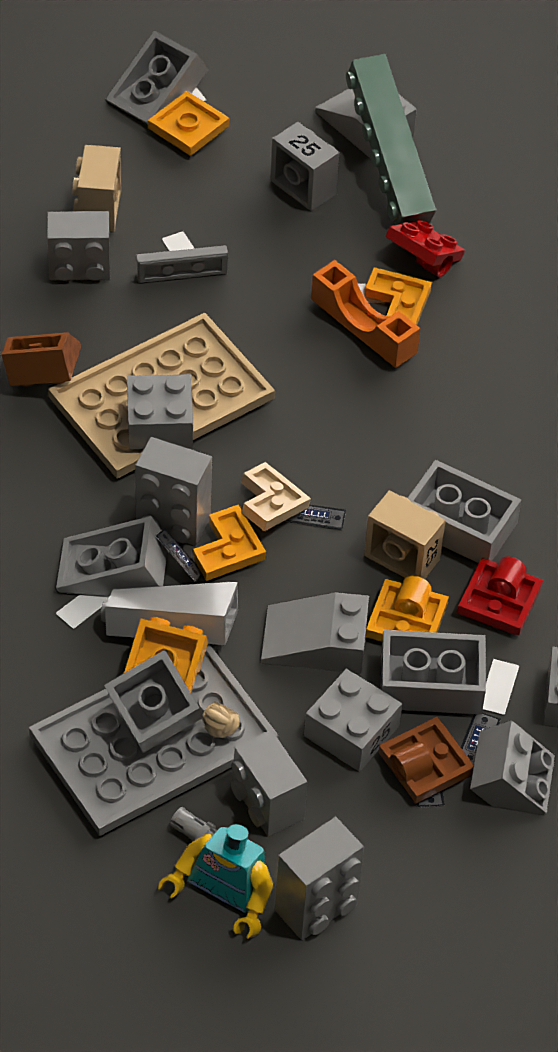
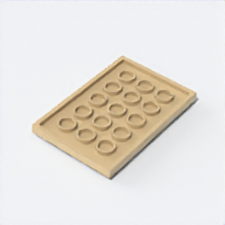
[48,313,275,479]

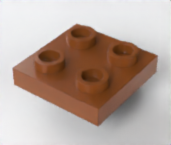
[378,717,474,803]

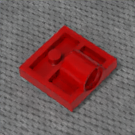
[385,220,465,277]
[457,556,543,636]

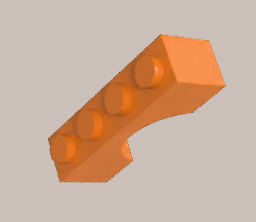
[311,260,420,368]

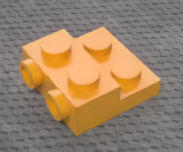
[124,617,208,693]

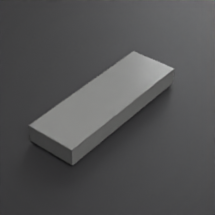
[136,245,228,283]

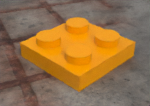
[148,91,229,156]

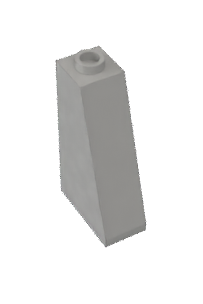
[101,582,238,645]

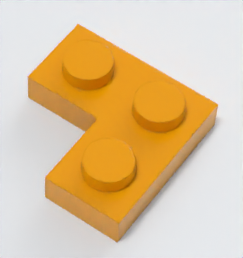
[365,267,432,325]
[193,505,266,581]

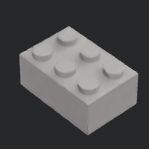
[135,437,212,546]
[408,459,521,563]
[380,630,486,714]
[275,817,364,940]

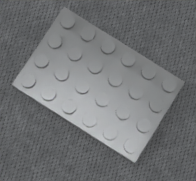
[29,644,279,836]

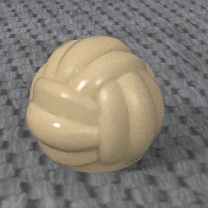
[203,702,240,738]

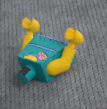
[158,824,273,939]

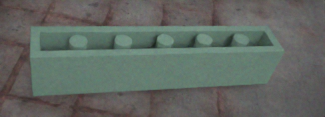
[346,54,436,225]

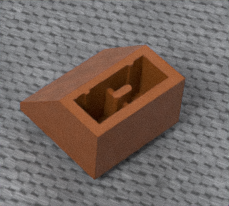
[1,332,81,387]

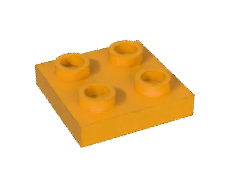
[365,576,449,642]

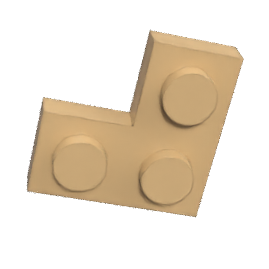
[241,462,311,531]

